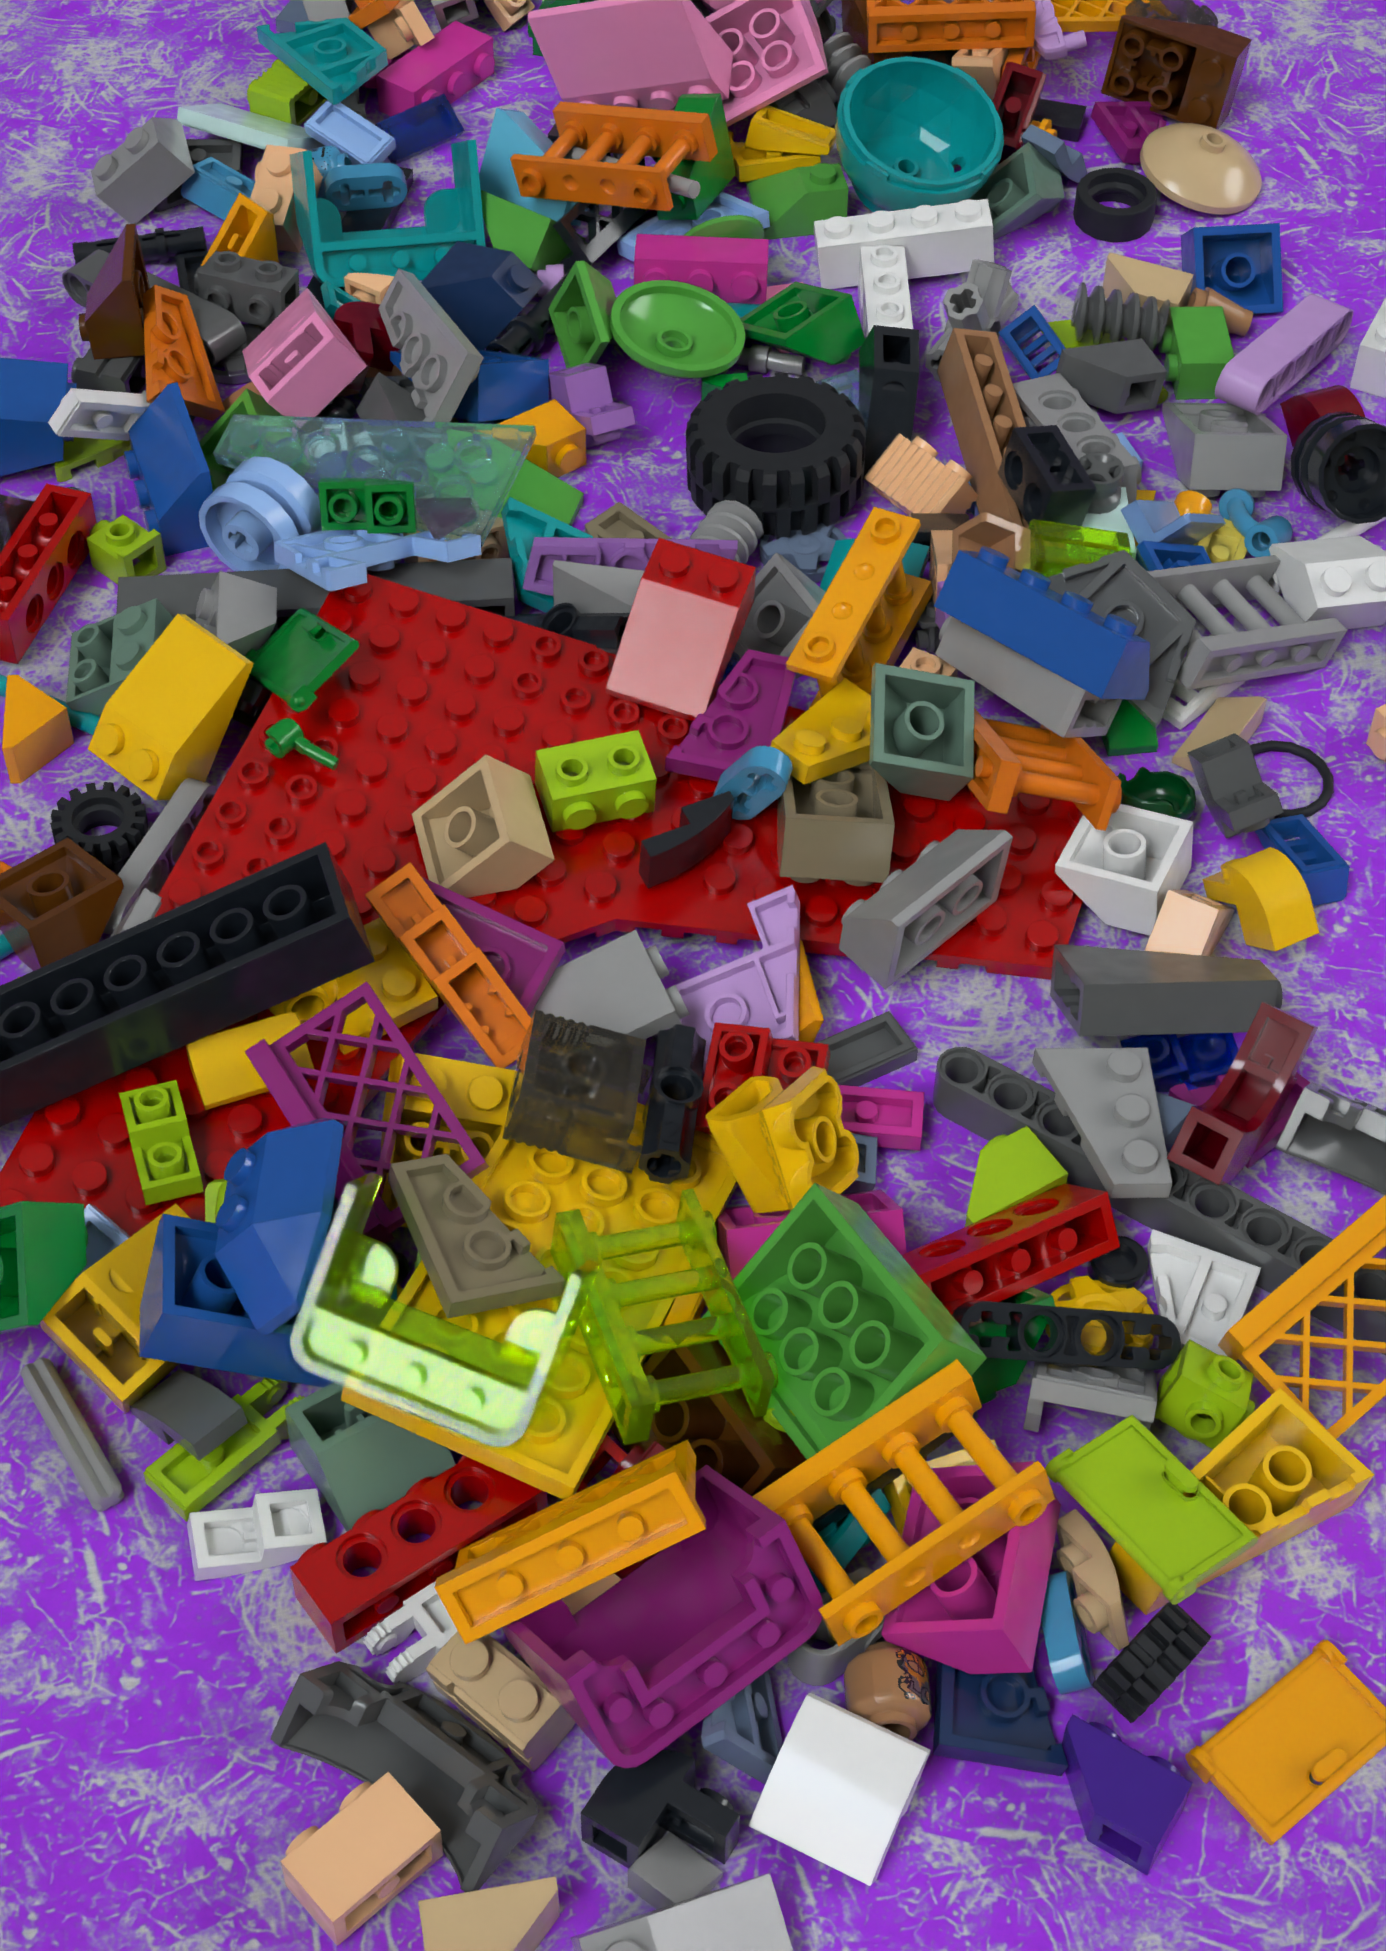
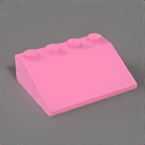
[527,0,733,110]
[670,0,829,127]

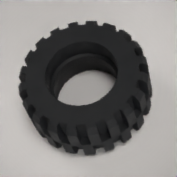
[686,373,866,539]

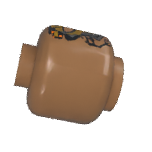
[844,1642,932,1741]

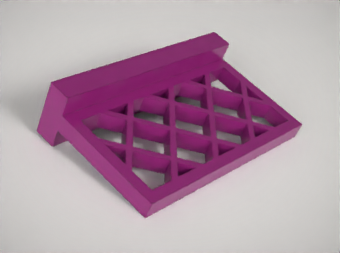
[245,981,489,1251]

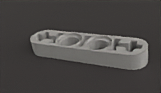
[103,778,217,935]

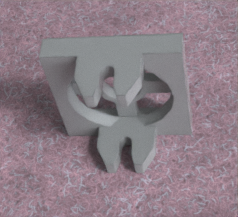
[1023,1348,1157,1432]

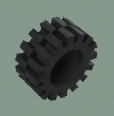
[50,782,149,875]
[1092,1602,1211,1723]

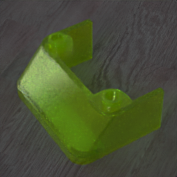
[290,1172,601,1447]

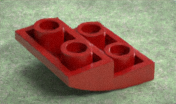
[695,1022,831,1136]

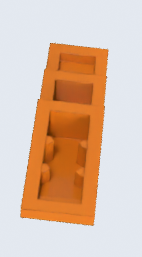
[365,862,545,1068]

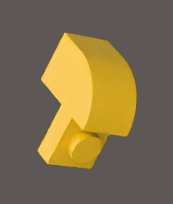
[1202,847,1320,952]

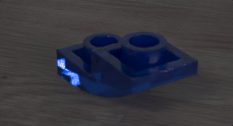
[1120,1033,1239,1092]

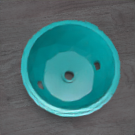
[835,56,1004,212]

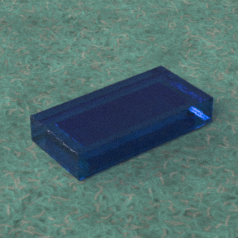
[375,94,465,165]

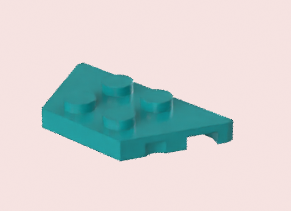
[256,18,388,105]

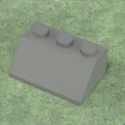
[839,829,1013,990]

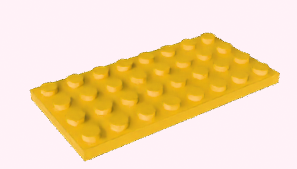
[341,1063,738,1500]

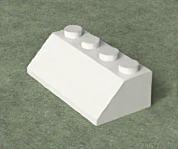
[813,199,994,289]

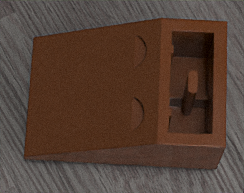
[1101,15,1252,129]

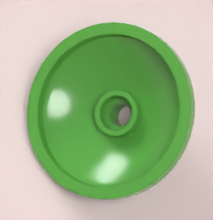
[609,280,745,379]

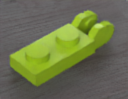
[143,1378,305,1522]

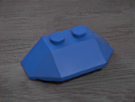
[214,1118,344,1336]

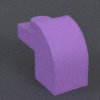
[549,363,636,448]

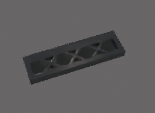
[553,157,658,274]

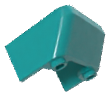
[290,140,486,287]

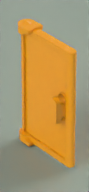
[1185,1639,1386,1845]

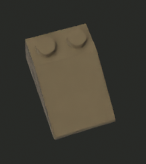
[777,761,895,886]

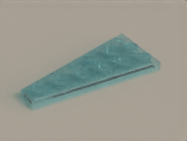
[213,414,536,548]

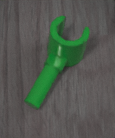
[265,718,340,770]

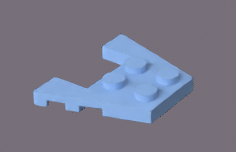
[274,529,482,591]

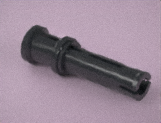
[486,269,571,356]

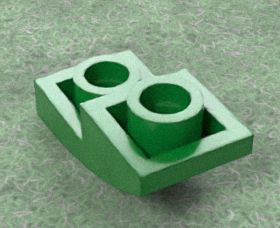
[318,478,417,534]

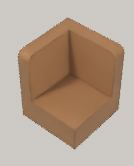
[952,512,1031,573]

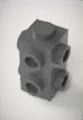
[194,251,300,329]

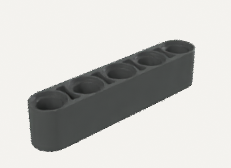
[62,249,247,368]

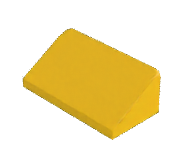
[186,1011,314,1110]

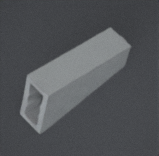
[935,616,1122,738]

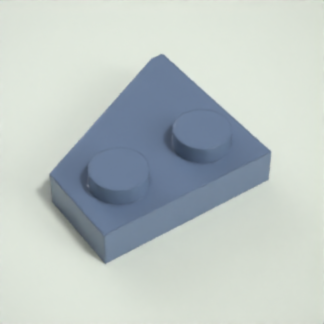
[701,1670,783,1784]

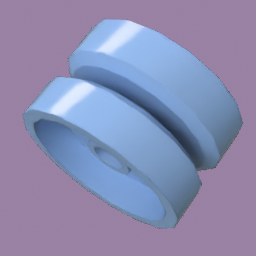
[199,456,322,571]

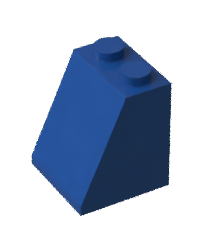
[0,358,77,477]

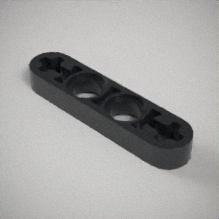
[952,1301,1181,1370]

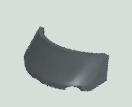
[1275,1083,1386,1195]
[270,1661,538,1892]

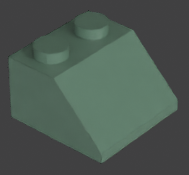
[869,663,975,801]

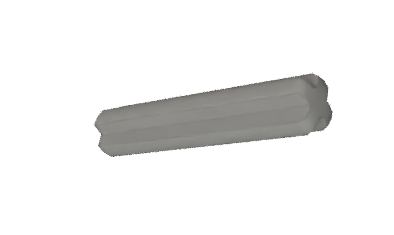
[21,1357,124,1512]

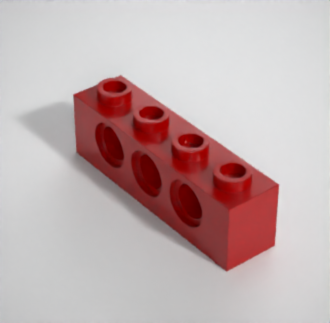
[0,483,97,664]
[902,1184,1120,1315]
[290,1455,548,1654]

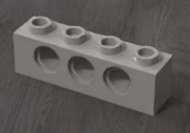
[1013,373,1142,504]

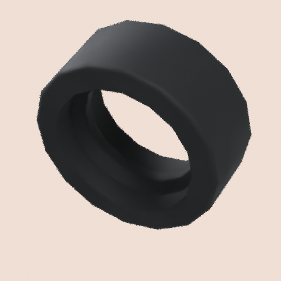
[1073,168,1157,242]

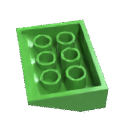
[702,1183,987,1460]

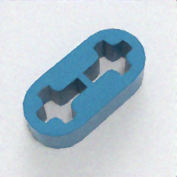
[324,163,407,211]
[712,746,793,820]
[1041,1570,1094,1695]

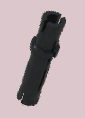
[72,226,207,264]

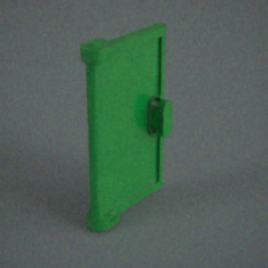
[244,608,359,712]

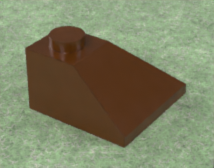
[79,224,150,360]
[0,837,124,971]

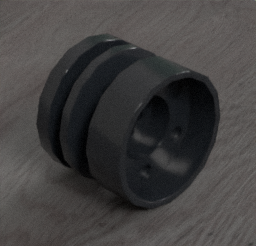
[1291,411,1386,524]

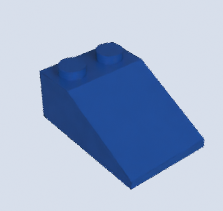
[390,349,549,429]

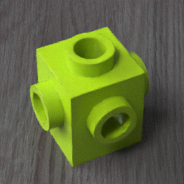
[1154,1339,1255,1449]

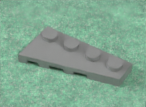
[378,268,484,439]

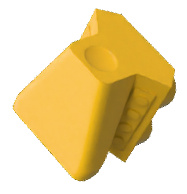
[706,1066,859,1213]

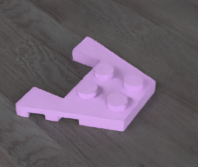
[652,885,800,1081]

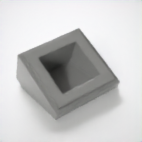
[628,1832,723,1909]

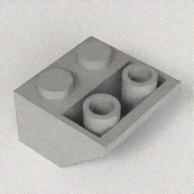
[195,571,277,656]

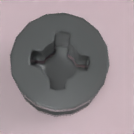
[1079,452,1124,514]

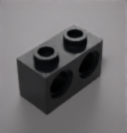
[998,425,1096,537]

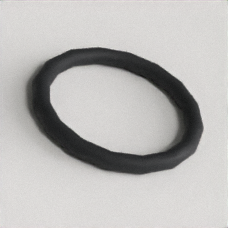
[1250,740,1334,819]

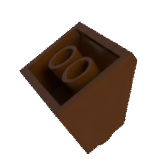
[610,1330,806,1496]

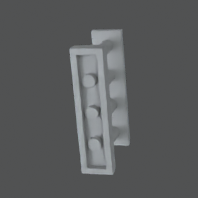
[1147,555,1347,690]

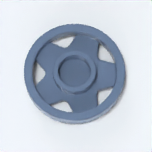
[759,523,847,582]

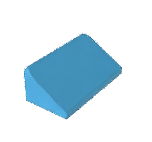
[181,157,255,221]

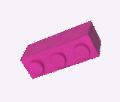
[376,20,495,128]
[634,234,769,304]

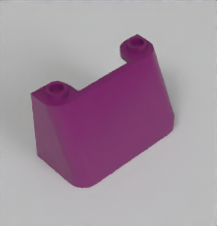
[502,1465,824,1768]

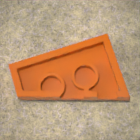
[143,285,225,421]

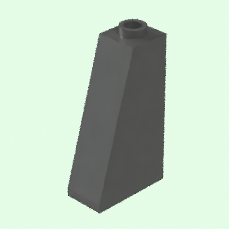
[1050,945,1283,1037]

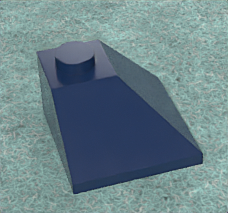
[421,241,544,350]

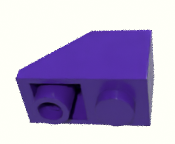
[1062,1714,1193,1875]

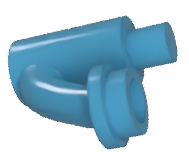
[1219,488,1293,557]

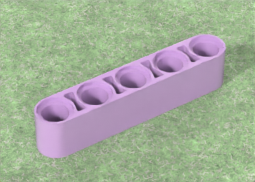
[1215,294,1353,416]

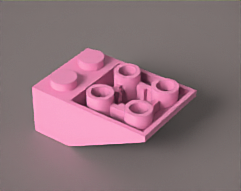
[242,288,367,431]

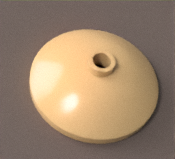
[1140,123,1262,215]

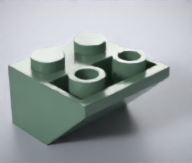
[66,598,174,715]
[285,1373,456,1531]

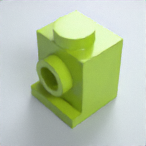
[87,514,167,585]

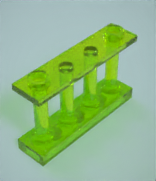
[550,1188,778,1445]

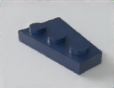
[933,1661,1068,1776]

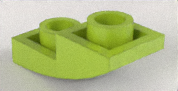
[119,1080,204,1205]

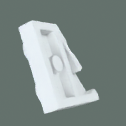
[1147,1229,1261,1357]

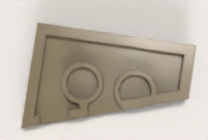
[388,1154,566,1319]

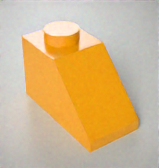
[477,399,587,478]

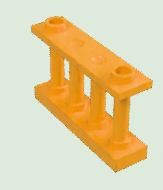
[786,507,933,708]
[752,1359,1055,1646]

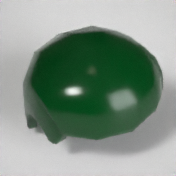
[1117,767,1196,820]

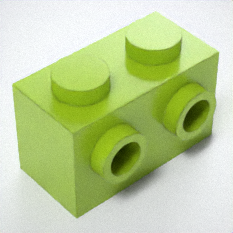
[535,730,657,832]

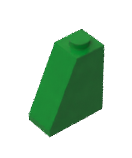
[656,93,736,220]

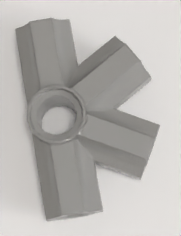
[925,259,1019,382]

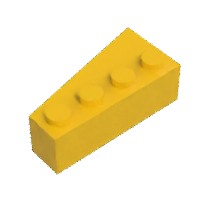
[1109,1388,1375,1615]

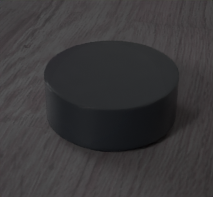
[1087,1236,1148,1290]

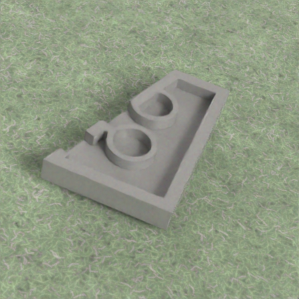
[1032,1047,1172,1198]

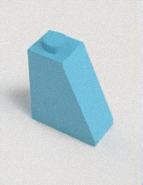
[479,108,587,226]

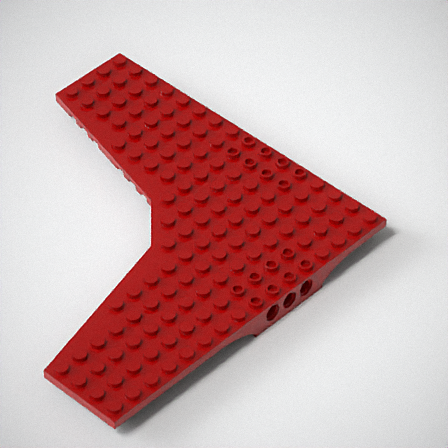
[0,574,1083,1236]

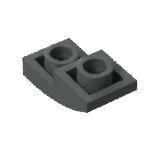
[130,1370,248,1461]

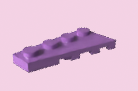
[522,537,738,596]

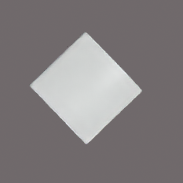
[748,1693,931,1886]

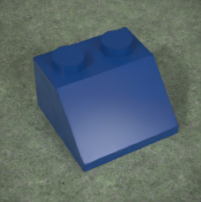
[1181,223,1283,315]

